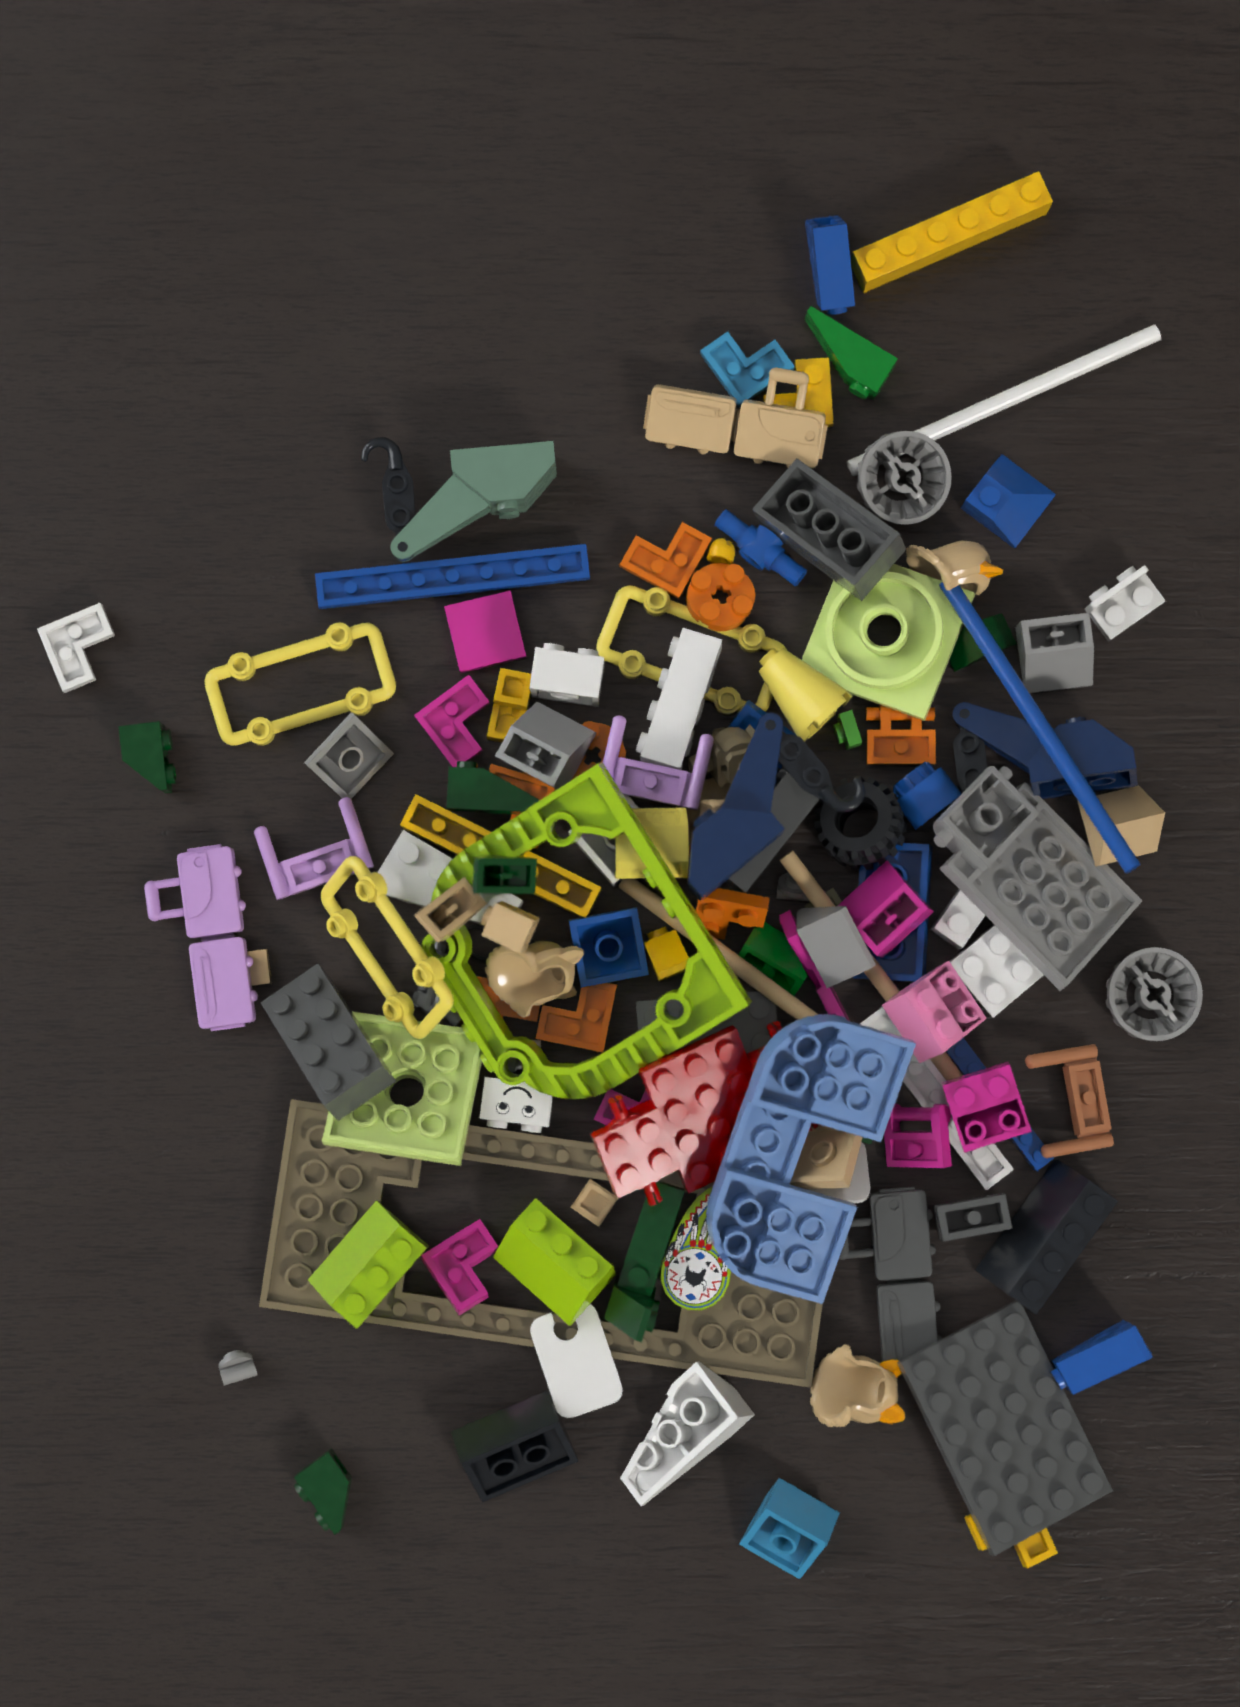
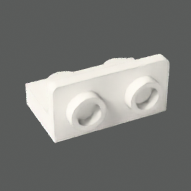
[1085,565,1165,642]

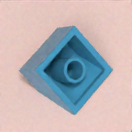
[739,1478,840,1579]

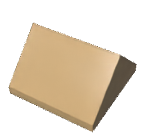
[1077,786,1165,867]

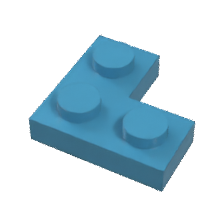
[700,331,795,408]

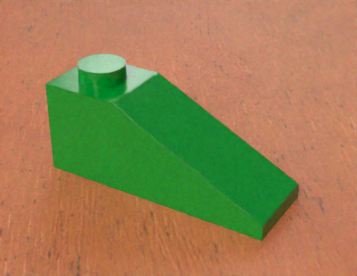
[805,306,898,401]

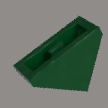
[949,613,1017,672]
[472,855,537,894]

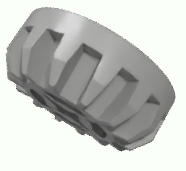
[856,431,952,524]
[1105,947,1203,1041]

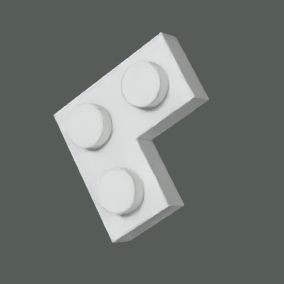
[37,603,115,693]

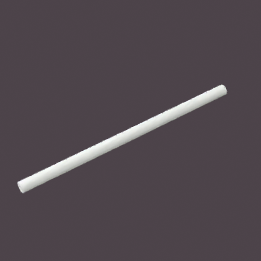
[847,324,1161,476]

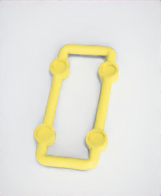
[596,585,787,716]
[204,622,396,746]
[321,856,454,1039]

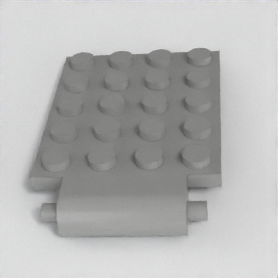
[933,766,1142,991]

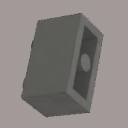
[932,1193,1012,1242]

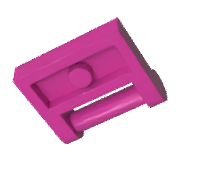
[884,1104,952,1168]

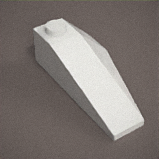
[621,1361,755,1506]

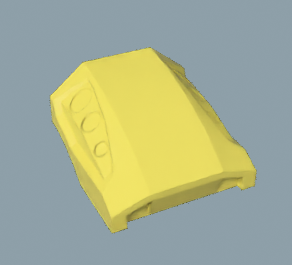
[615,808,689,879]

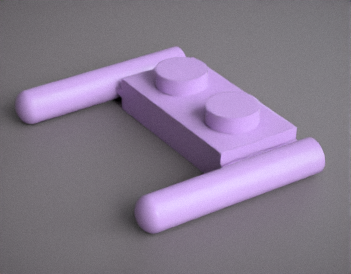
[603,715,714,810]
[254,797,374,900]

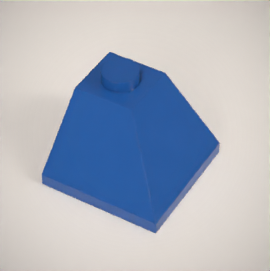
[961,454,1056,549]

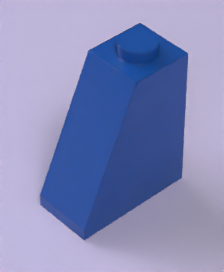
[805,215,855,315]
[1050,1320,1153,1395]

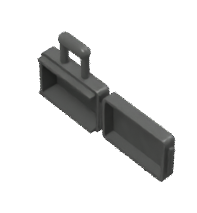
[839,1186,943,1362]

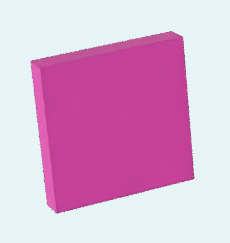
[444,591,527,674]

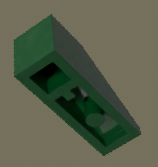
[446,761,540,815]
[617,1181,685,1297]

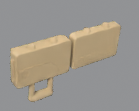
[643,368,828,469]

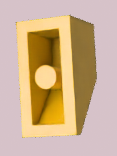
[643,926,689,982]

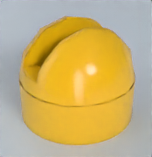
[707,538,735,565]

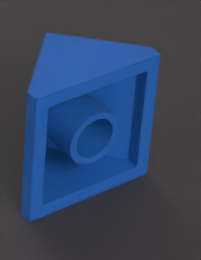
[569,907,649,988]

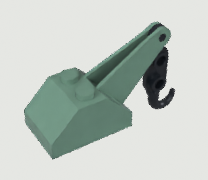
[361,437,557,562]

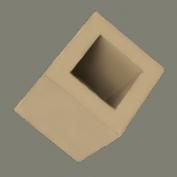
[481,901,540,953]

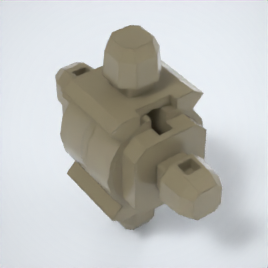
[688,724,755,788]

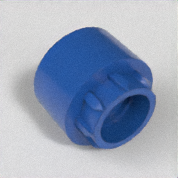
[893,762,962,830]

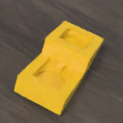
[487,668,531,742]

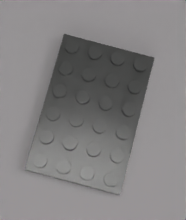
[897,1301,1113,1556]

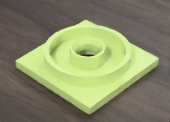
[802,564,975,721]
[322,1011,482,1166]

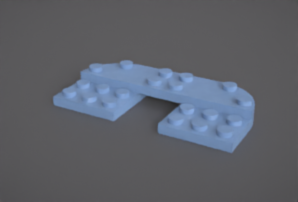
[706,1014,916,1304]

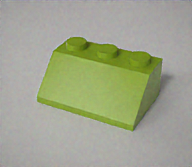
[493,1198,617,1326]
[308,1200,429,1329]

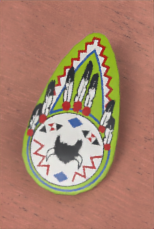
[661,1187,731,1310]

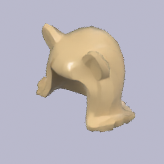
[485,941,584,1018]

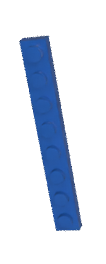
[315,544,590,609]

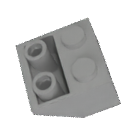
[1015,612,1094,694]
[495,702,597,790]

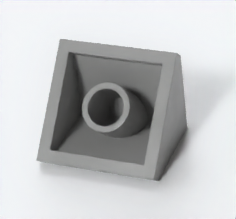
[304,712,394,799]
[796,906,876,988]

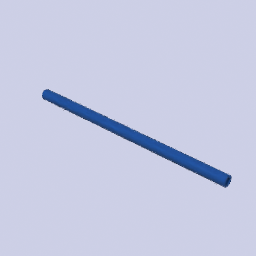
[939,582,1140,874]

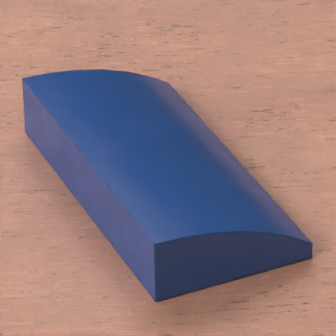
[853,843,933,983]

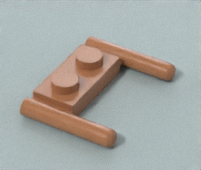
[1025,1044,1114,1158]

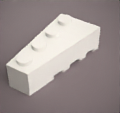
[636,628,722,770]

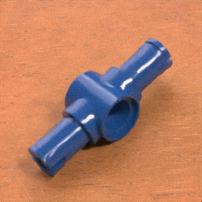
[715,509,807,587]

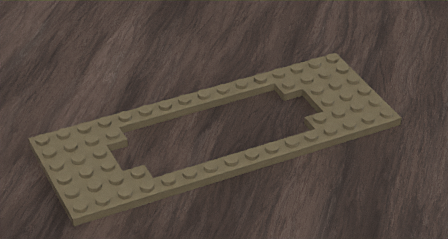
[259,1099,823,1388]

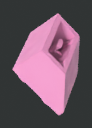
[882,960,987,1063]

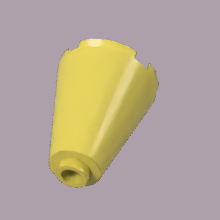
[759,648,852,742]

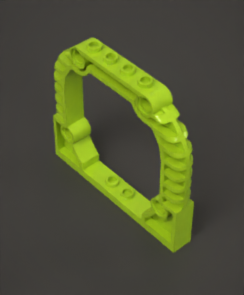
[421,763,752,1099]

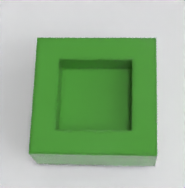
[833,710,862,750]

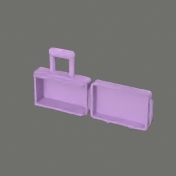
[144,844,258,1031]

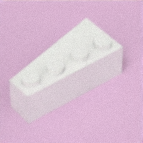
[377,830,524,924]

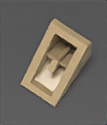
[415,877,487,943]

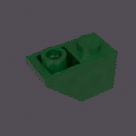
[118,721,177,794]
[604,1276,660,1342]
[294,1448,352,1535]

